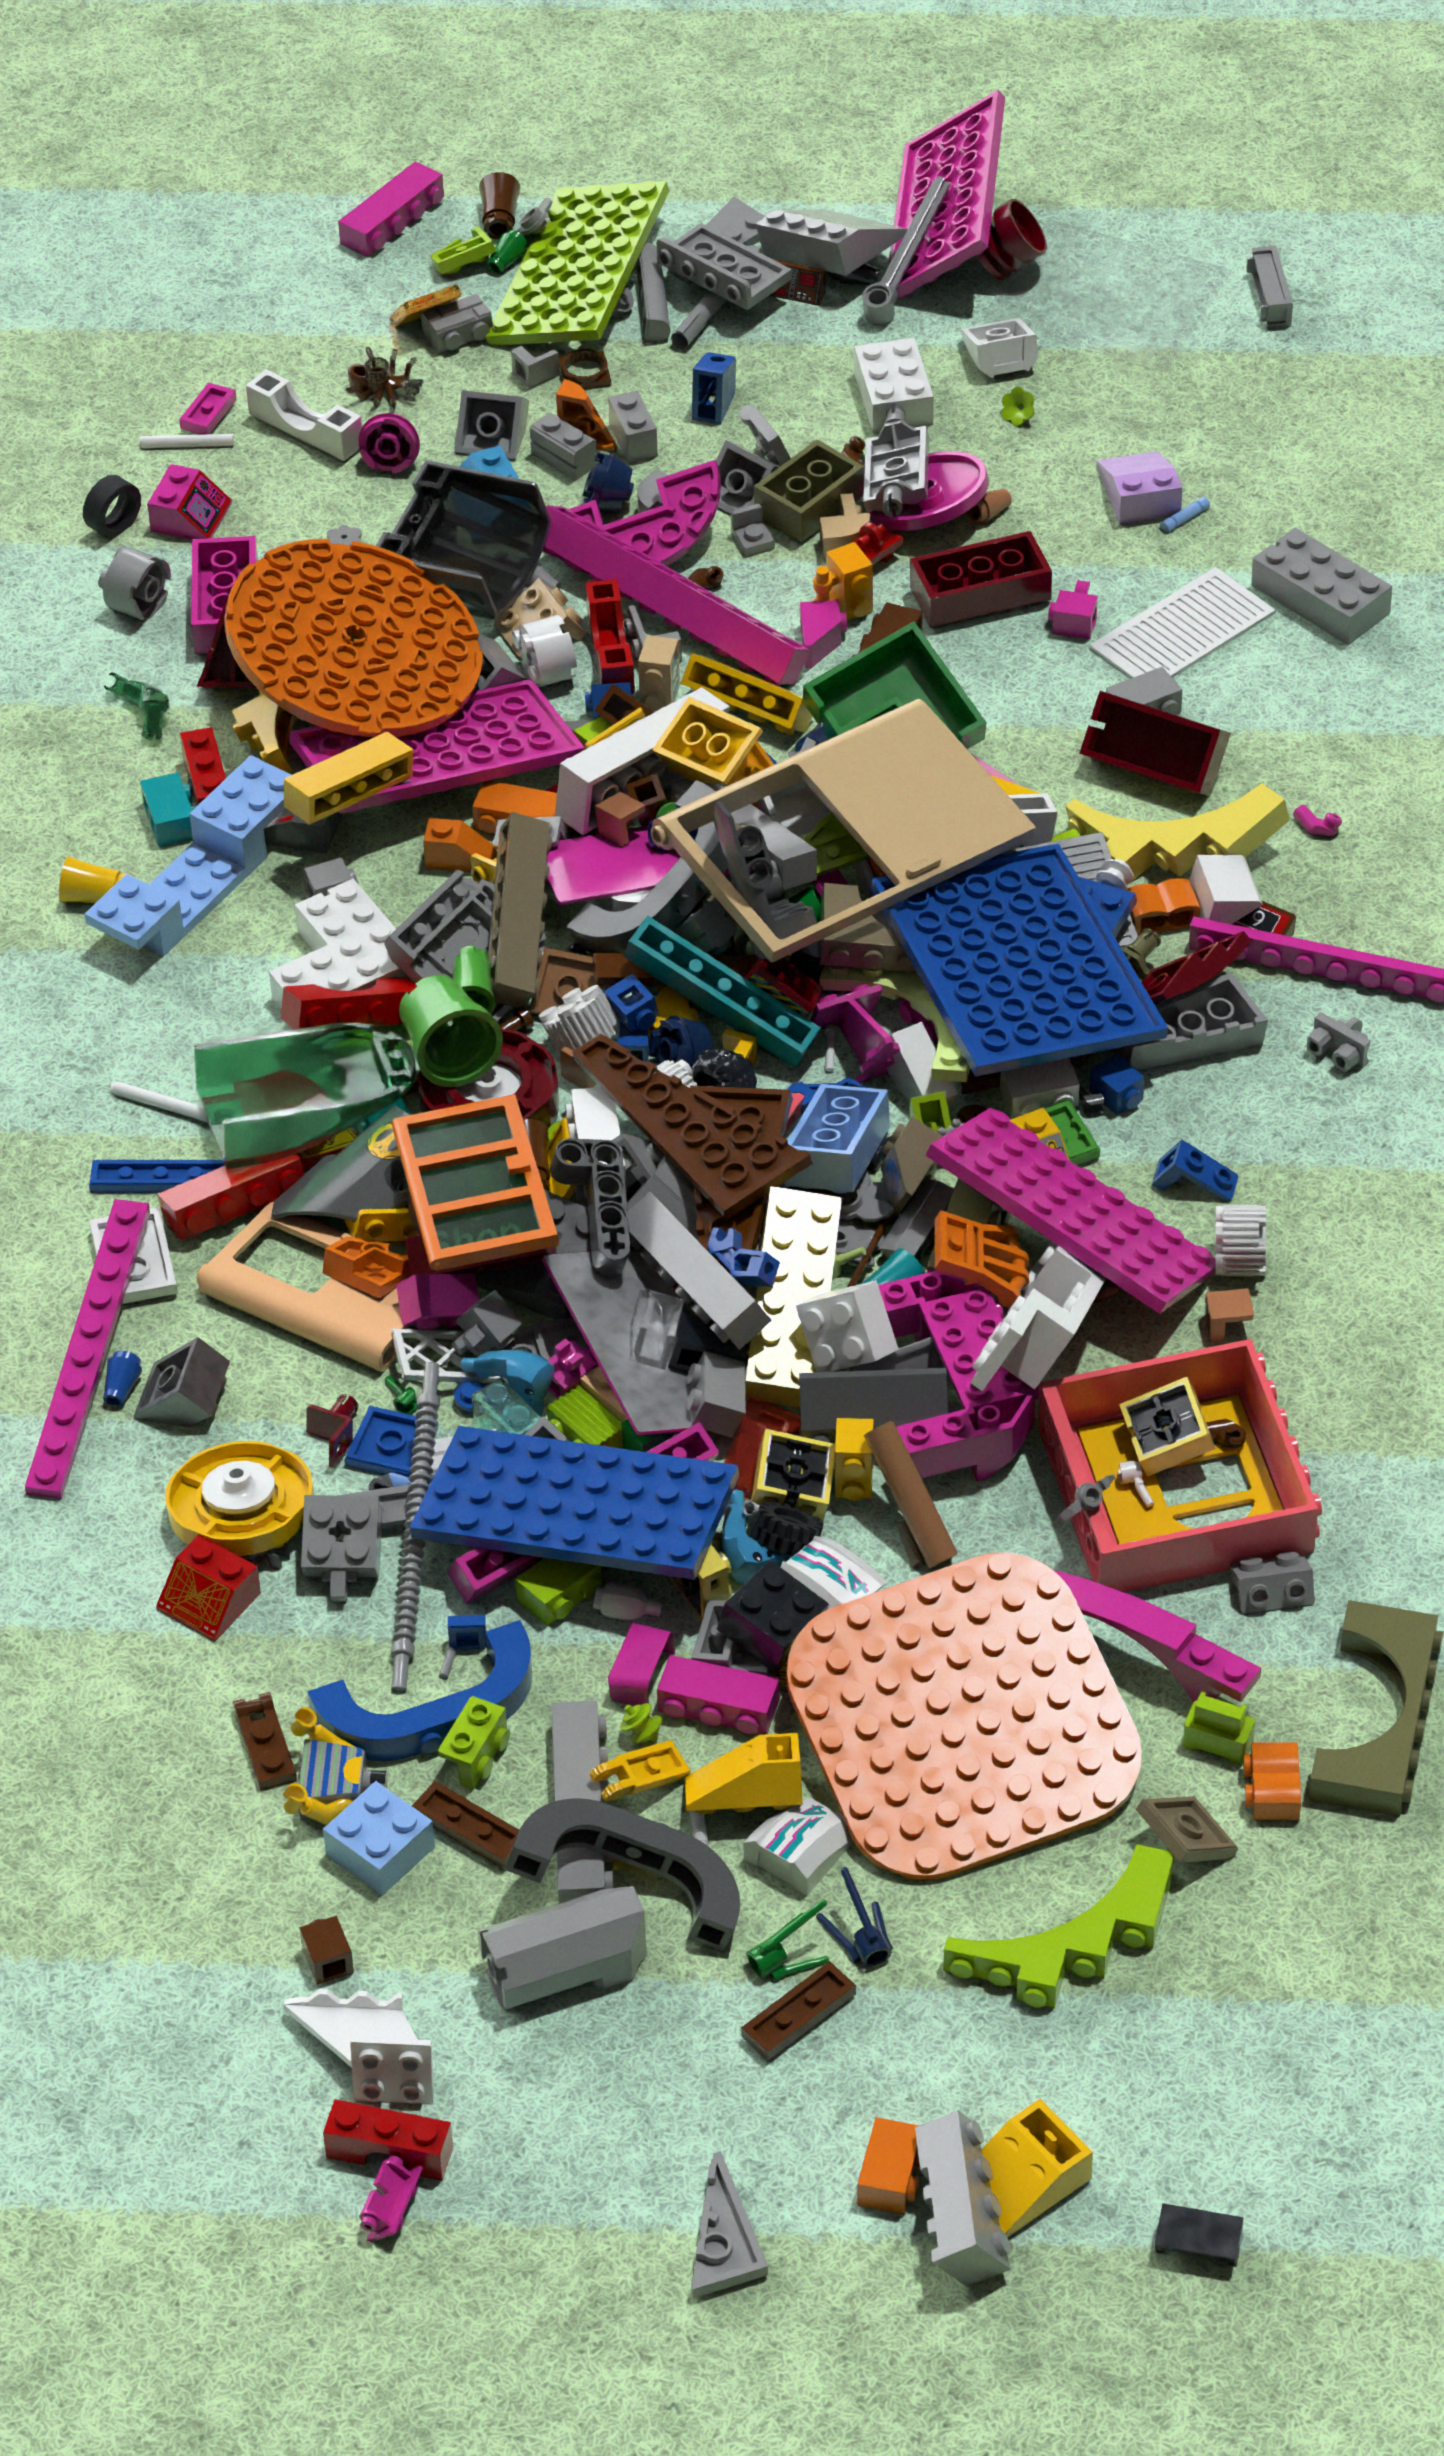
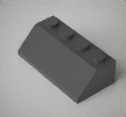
[799,1368,948,1444]

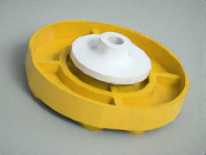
[165,1441,314,1556]

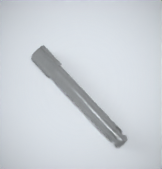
[671,245,761,350]

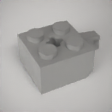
[301,1495,383,1602]

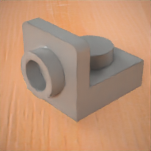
[731,504,775,557]

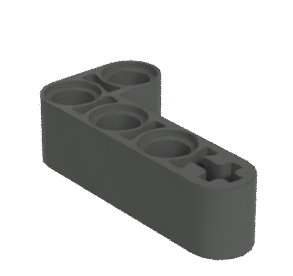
[550,1138,630,1278]

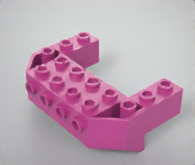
[878,1270,1039,1482]

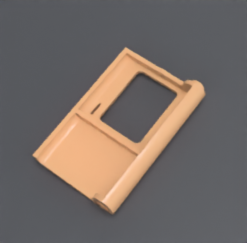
[197,1202,410,1372]

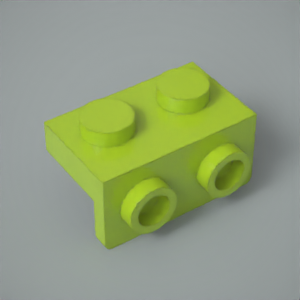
[438,1696,510,1790]

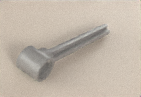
[862,176,951,325]

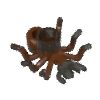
[346,347,424,407]

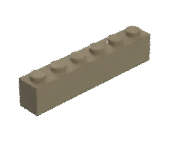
[488,812,552,1008]

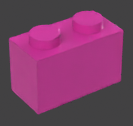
[396,1273,479,1330]

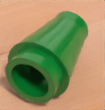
[487,230,528,274]

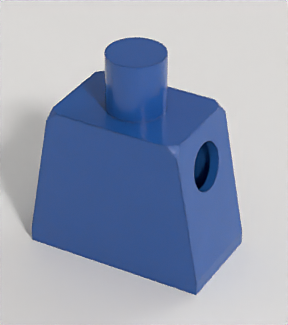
[692,352,736,424]

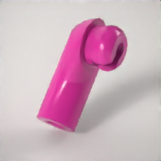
[1293,805,1342,836]

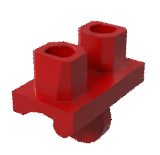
[851,523,903,565]

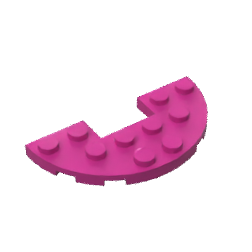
[558,460,721,575]

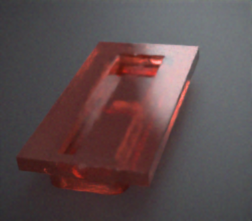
[724,1395,801,1500]

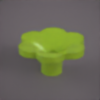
[1002,386,1035,426]

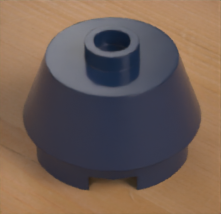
[581,452,634,513]
[649,1015,713,1069]

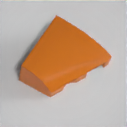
[556,379,617,453]
[322,1237,410,1299]

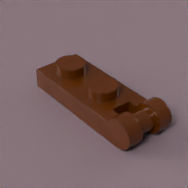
[233,1692,297,1790]

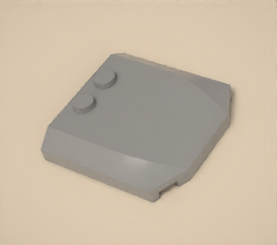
[384,870,547,1022]

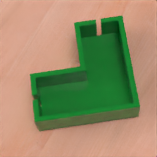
[803,621,987,749]

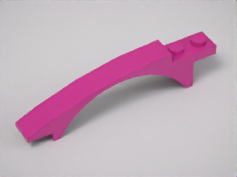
[1053,1570,1261,1702]

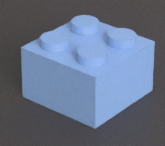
[323,1781,435,1896]

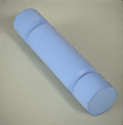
[1160,497,1210,533]

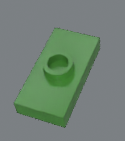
[1045,1100,1100,1165]

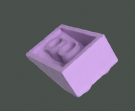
[1097,451,1182,524]

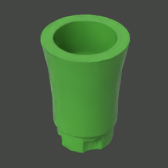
[453,946,496,1014]

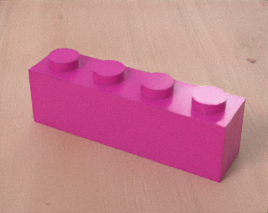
[338,161,444,257]

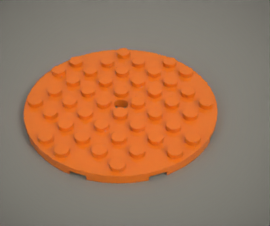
[224,539,483,737]

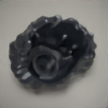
[692,1048,757,1088]

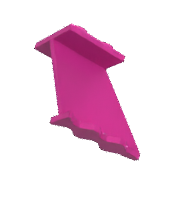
[810,984,900,1083]

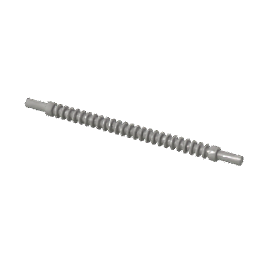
[391,1362,440,1692]

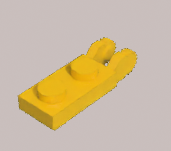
[589,1740,691,1802]

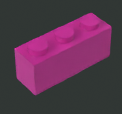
[657,1655,780,1735]

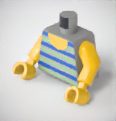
[283,1707,388,1825]

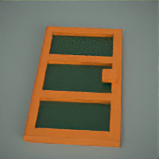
[391,1094,559,1271]

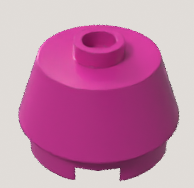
[358,413,420,474]

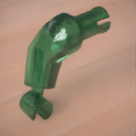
[104,672,170,740]

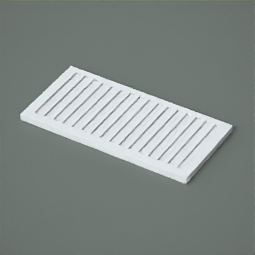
[1089,567,1276,679]

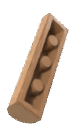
[864,1421,958,1569]

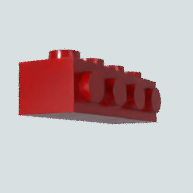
[157,1152,304,1241]

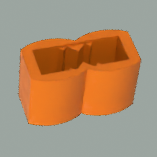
[1127,878,1200,936]
[1243,1742,1301,1820]

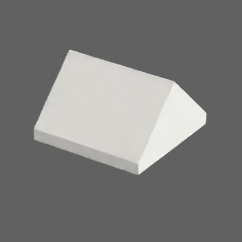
[1189,855,1263,924]

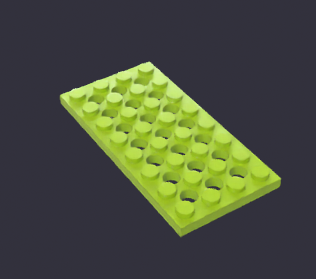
[485,181,670,346]

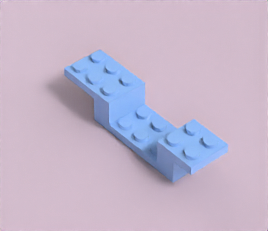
[84,755,291,956]

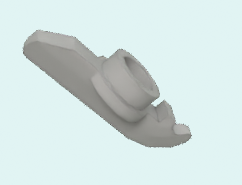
[1057,1474,1115,1522]

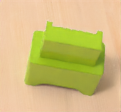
[1183,1691,1255,1765]

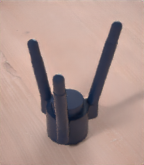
[816,1867,893,1967]

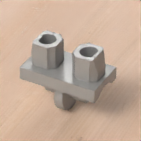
[1307,1012,1371,1072]

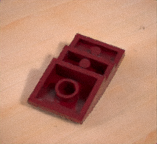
[1141,931,1252,1005]

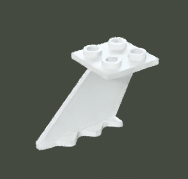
[284,1989,434,2104]

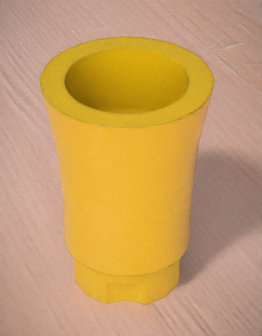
[59,856,132,904]

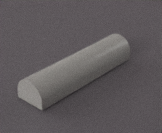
[635,243,671,342]

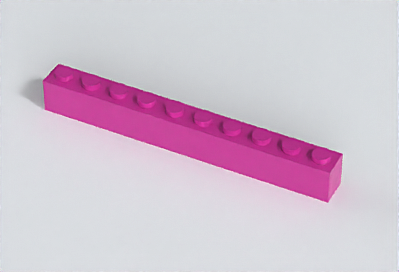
[532,505,811,687]

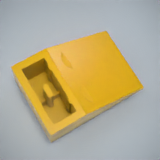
[685,1733,803,1814]
[982,2099,1093,2238]

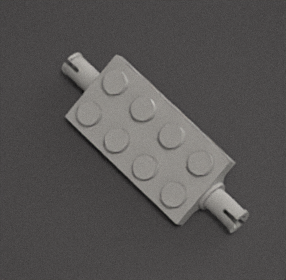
[863,406,929,517]

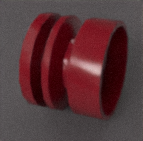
[976,199,1047,280]

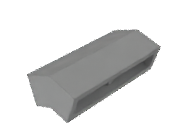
[878,1179,954,1262]

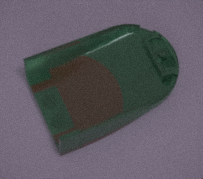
[194,1023,416,1169]

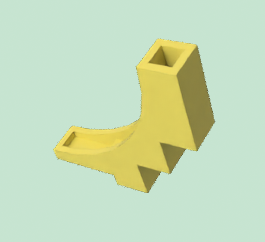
[1065,783,1290,884]

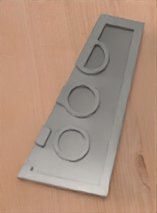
[668,197,766,285]

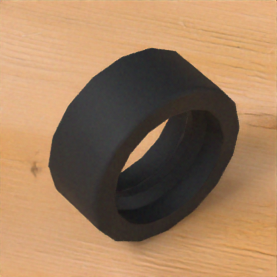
[83,475,141,538]

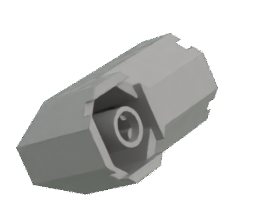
[478,1886,647,2009]

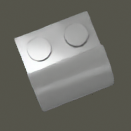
[691,1600,772,1676]

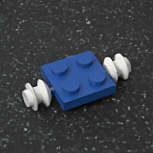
[1079,859,1137,938]

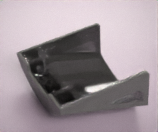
[376,460,551,617]

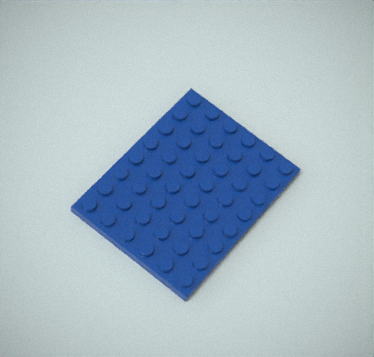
[870,843,1168,1077]

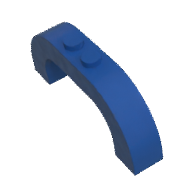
[307,1620,532,1761]

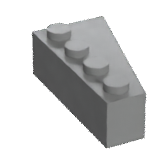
[915,2110,1011,2286]

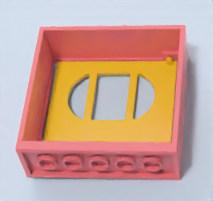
[1037,1339,1322,1592]

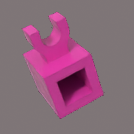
[1048,580,1098,639]
[548,1338,598,1400]

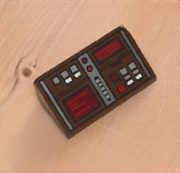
[769,259,826,306]

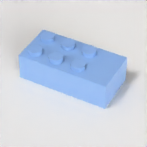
[785,1084,890,1194]

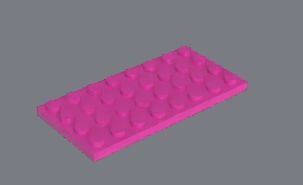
[889,90,1005,300]
[290,679,585,814]
[925,1108,1216,1314]

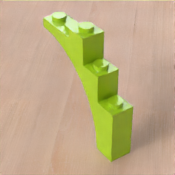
[943,1844,1175,2008]

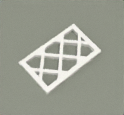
[391,1328,507,1383]

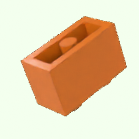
[857,2117,920,2215]

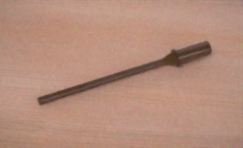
[847,1214,896,1287]

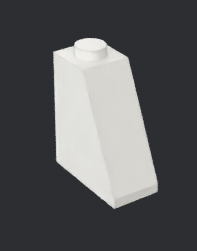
[886,1022,958,1111]

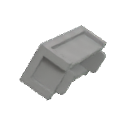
[1246,246,1293,328]

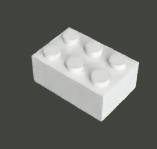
[854,338,934,432]

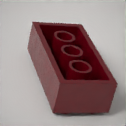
[910,531,1052,628]

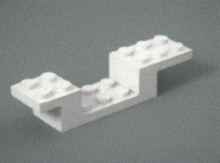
[970,1241,1106,1391]

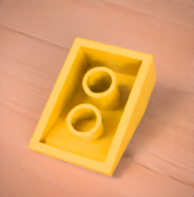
[652,697,763,785]

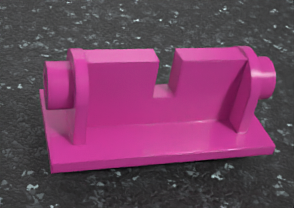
[359,2156,423,2242]

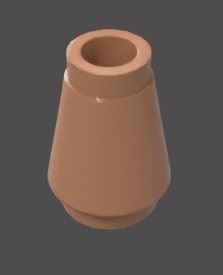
[966,488,1012,524]

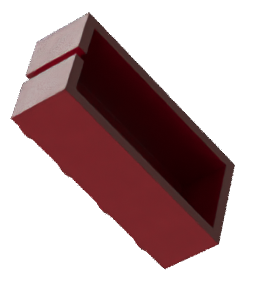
[1079,691,1231,796]

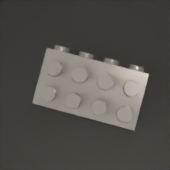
[656,223,792,310]

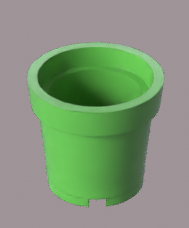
[399,975,503,1087]

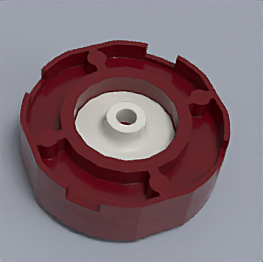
[419,1028,559,1157]

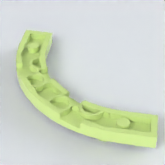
[820,965,970,1082]

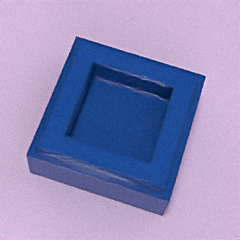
[448,1615,487,1650]

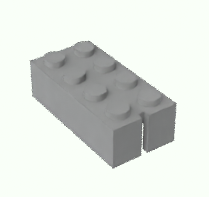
[1251,527,1393,645]

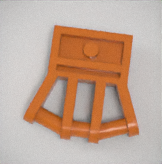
[935,1210,1029,1308]

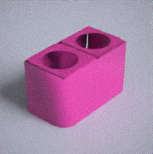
[608,1623,675,1706]

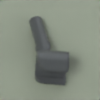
[1079,1083,1104,1116]

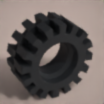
[751,1502,824,1557]

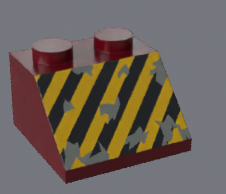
[744,957,823,1018]

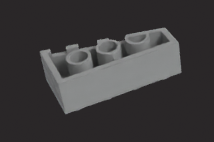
[1111,972,1268,1070]

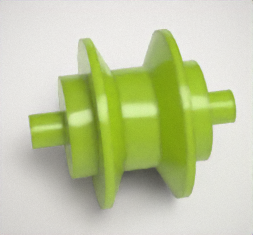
[620,1703,662,1744]

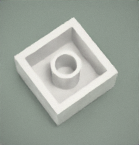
[795,1280,899,1372]

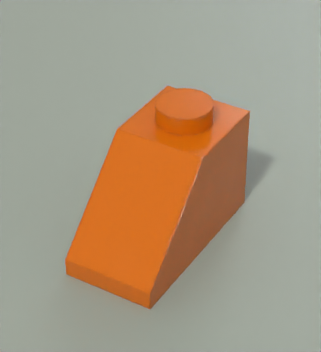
[423,818,497,872]

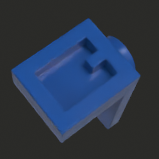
[1151,1140,1238,1202]

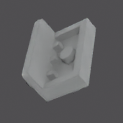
[1230,1552,1315,1614]

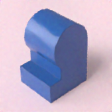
[617,1021,649,1062]

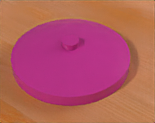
[867,451,989,531]

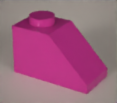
[800,600,847,668]

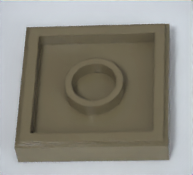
[1136,1796,1238,1863]

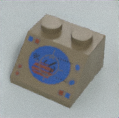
[880,1116,943,1216]

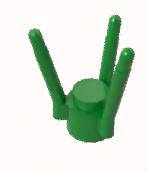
[746,1899,829,1982]

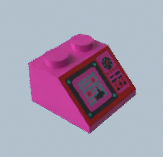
[147,464,232,539]

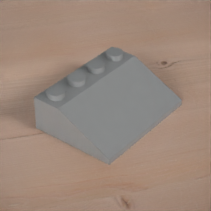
[756,209,908,276]

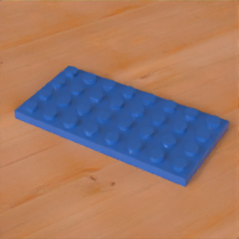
[409,1426,739,1580]

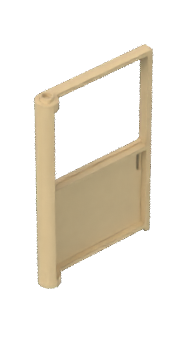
[651,699,1036,963]

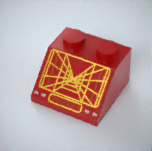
[156,1535,261,1642]

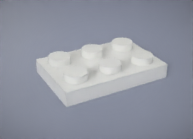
[90,1207,178,1304]

